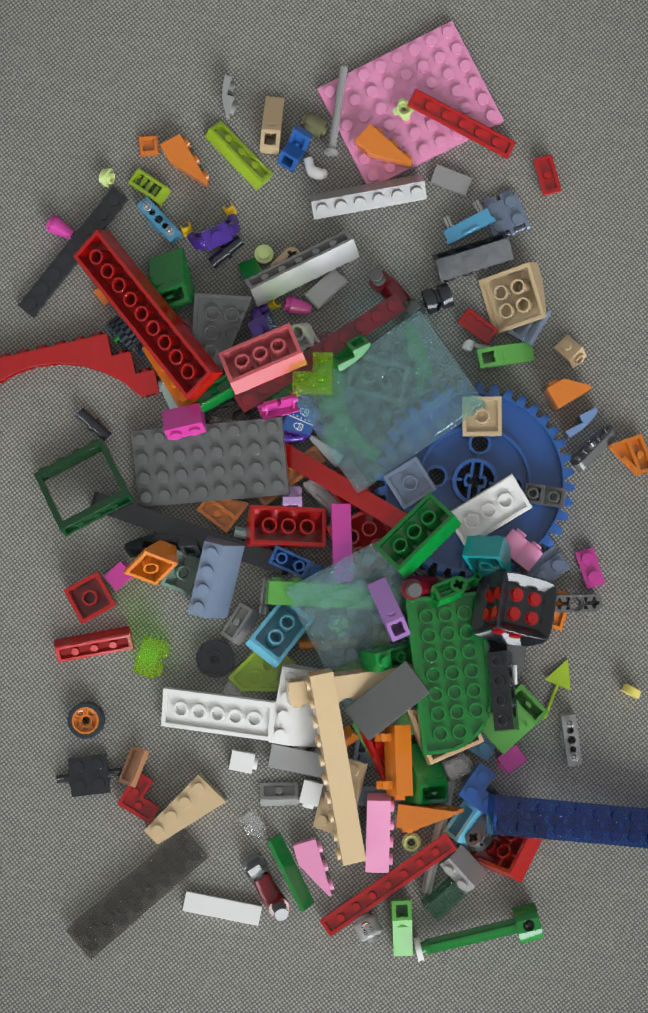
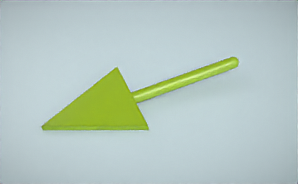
[543,658,571,719]

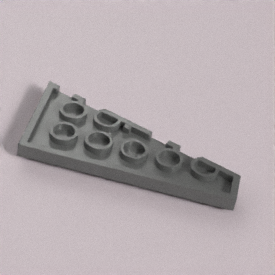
[192,293,253,403]

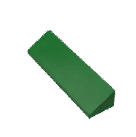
[197,374,236,412]
[267,834,314,912]

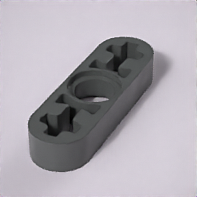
[570,425,617,471]
[555,593,602,613]

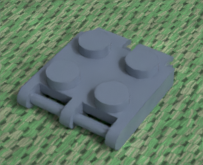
[482,189,531,237]

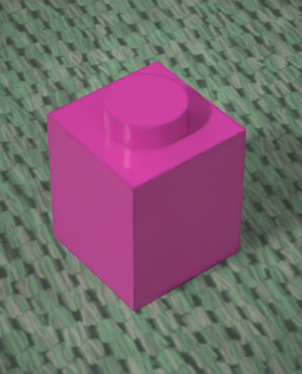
[103,561,133,591]
[495,744,527,774]

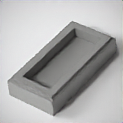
[430,164,472,197]

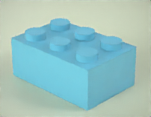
[245,605,314,668]

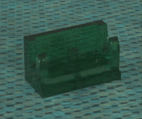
[421,876,466,921]

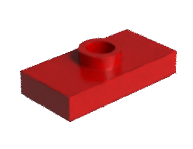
[457,307,499,346]

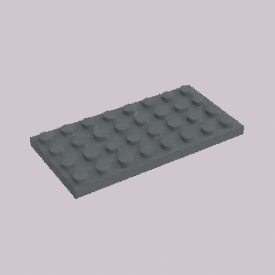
[131,417,290,507]

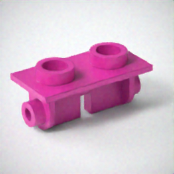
[257,394,300,421]

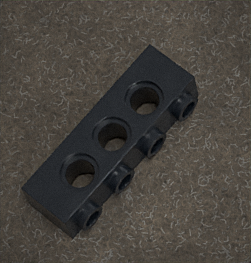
[487,650,519,732]

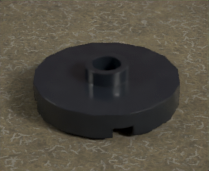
[196,639,235,678]

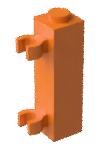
[375,725,413,800]

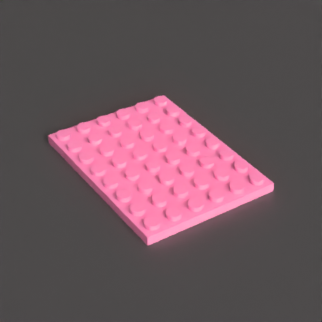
[317,21,504,184]

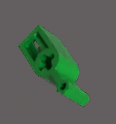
[429,573,482,608]

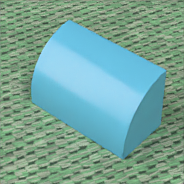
[443,800,484,847]

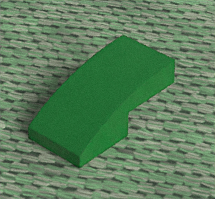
[331,334,371,371]

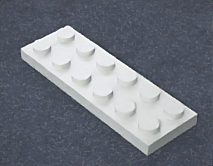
[161,687,276,741]

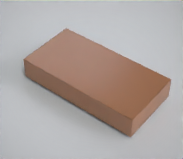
[118,745,150,788]

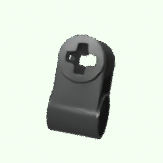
[465,814,502,852]

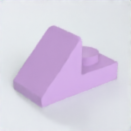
[282,486,302,507]

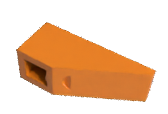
[355,124,413,168]
[160,133,210,188]

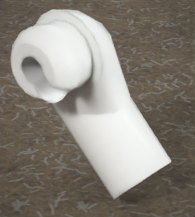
[303,157,328,180]

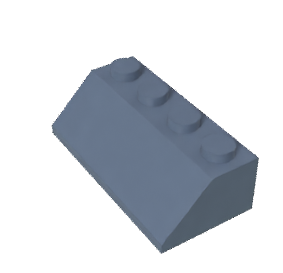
[187,536,245,618]

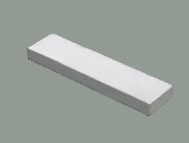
[183,891,262,926]

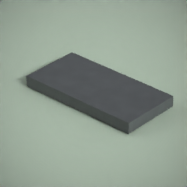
[345,661,431,741]

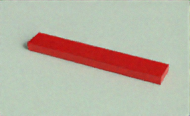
[407,88,516,159]

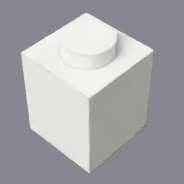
[229,749,259,774]
[299,778,323,809]

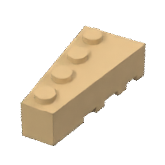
[144,773,227,844]

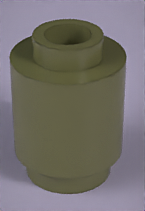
[300,113,330,139]

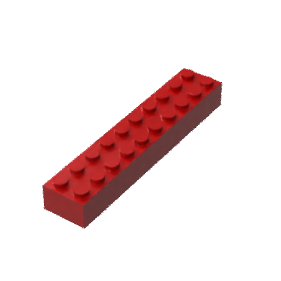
[73,229,223,399]

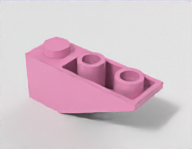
[293,837,334,896]

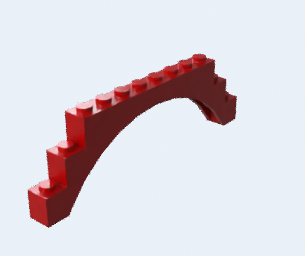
[0,332,161,398]

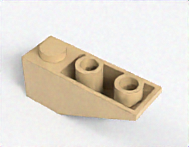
[260,96,285,155]

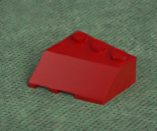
[469,812,547,883]

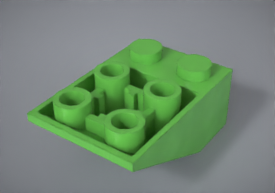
[482,684,548,755]

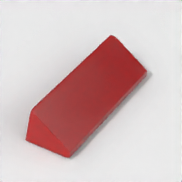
[54,626,134,663]

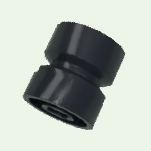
[421,283,455,315]

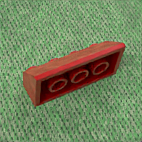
[245,505,326,549]

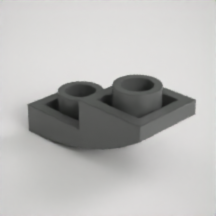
[524,483,567,509]

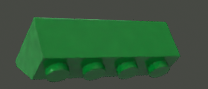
[374,492,462,579]

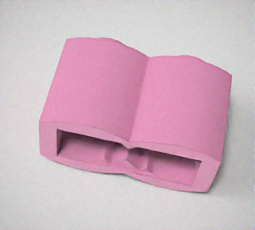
[505,529,543,572]

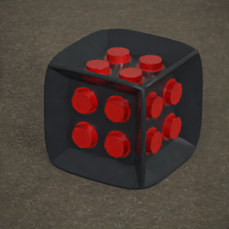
[472,571,557,646]

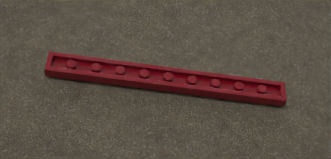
[234,293,406,413]

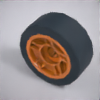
[67,702,105,739]

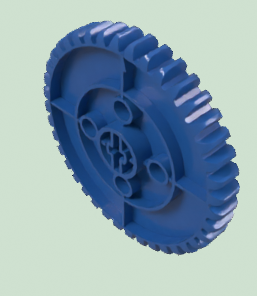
[374,382,575,579]

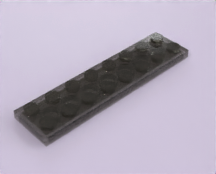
[66,828,209,960]

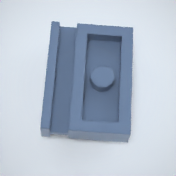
[508,309,551,345]
[525,545,571,582]

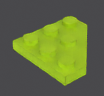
[228,652,297,692]

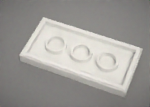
[451,474,532,546]

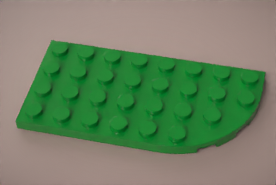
[404,592,492,756]

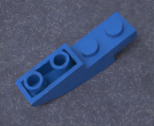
[268,545,341,583]

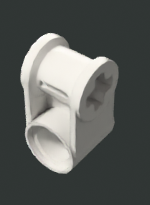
[291,323,320,353]

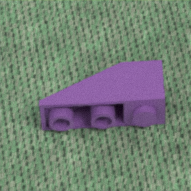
[367,577,411,642]

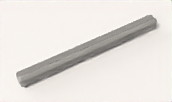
[421,779,456,894]

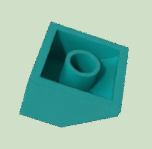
[462,535,511,577]

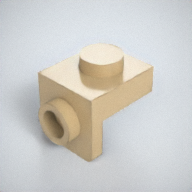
[554,334,587,368]

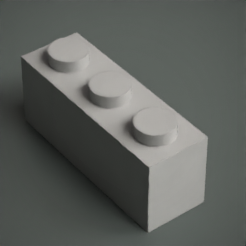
[268,743,324,778]

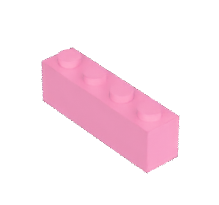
[365,793,394,873]

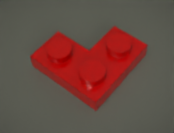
[117,772,160,824]

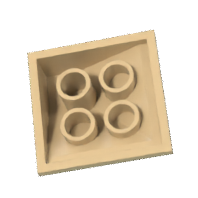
[478,262,547,335]

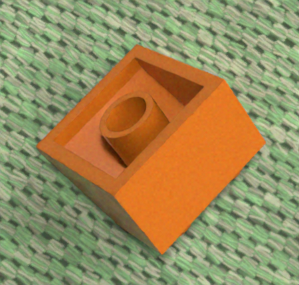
[542,378,592,412]
[124,540,178,585]

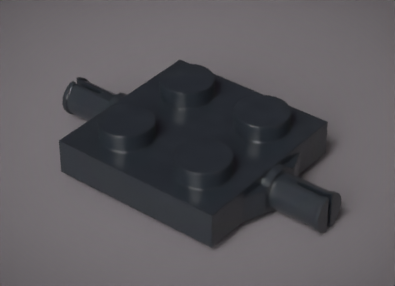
[56,754,122,797]

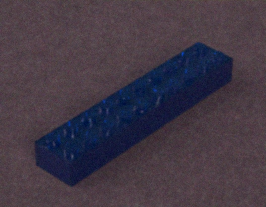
[486,794,648,848]

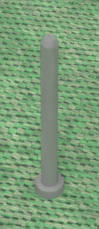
[324,64,348,157]

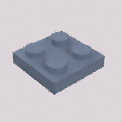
[383,457,437,510]

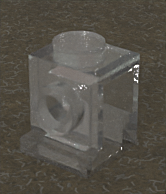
[237,807,267,839]

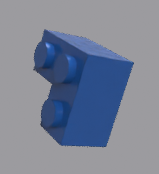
[456,761,501,817]

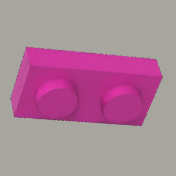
[574,547,605,589]

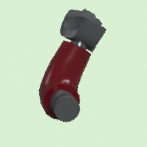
[369,268,426,326]
[401,572,451,600]
[241,852,290,921]

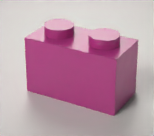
[162,403,206,440]

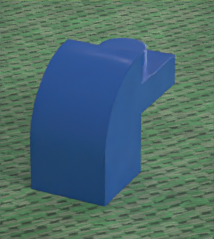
[277,125,313,172]

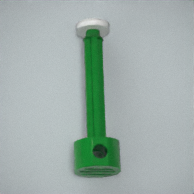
[413,902,543,962]

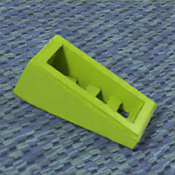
[128,167,171,206]

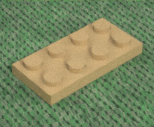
[313,757,368,834]

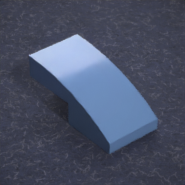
[563,407,598,439]

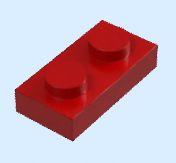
[533,154,562,197]

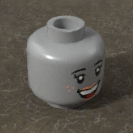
[354,913,382,944]

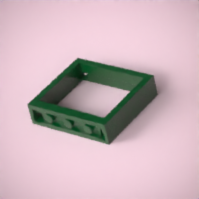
[33,438,134,537]

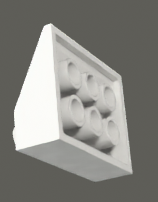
[269,662,321,747]

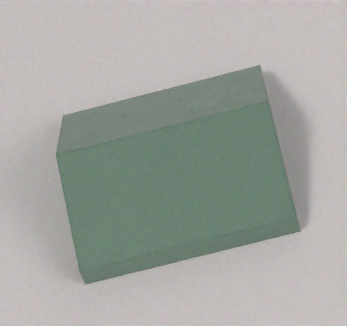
[159,550,200,596]

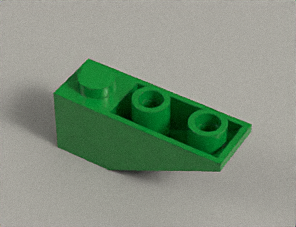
[361,642,411,673]

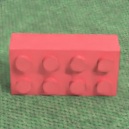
[218,323,307,395]

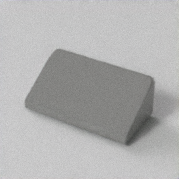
[220,601,260,646]
[260,781,299,806]

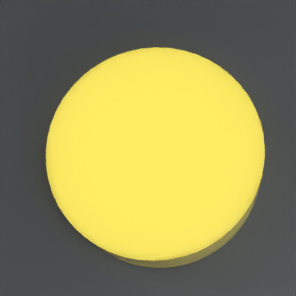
[621,684,641,699]

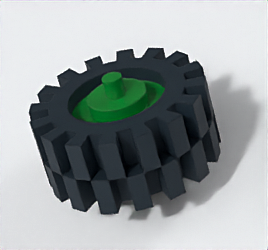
[106,315,140,351]

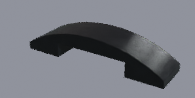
[124,533,202,558]

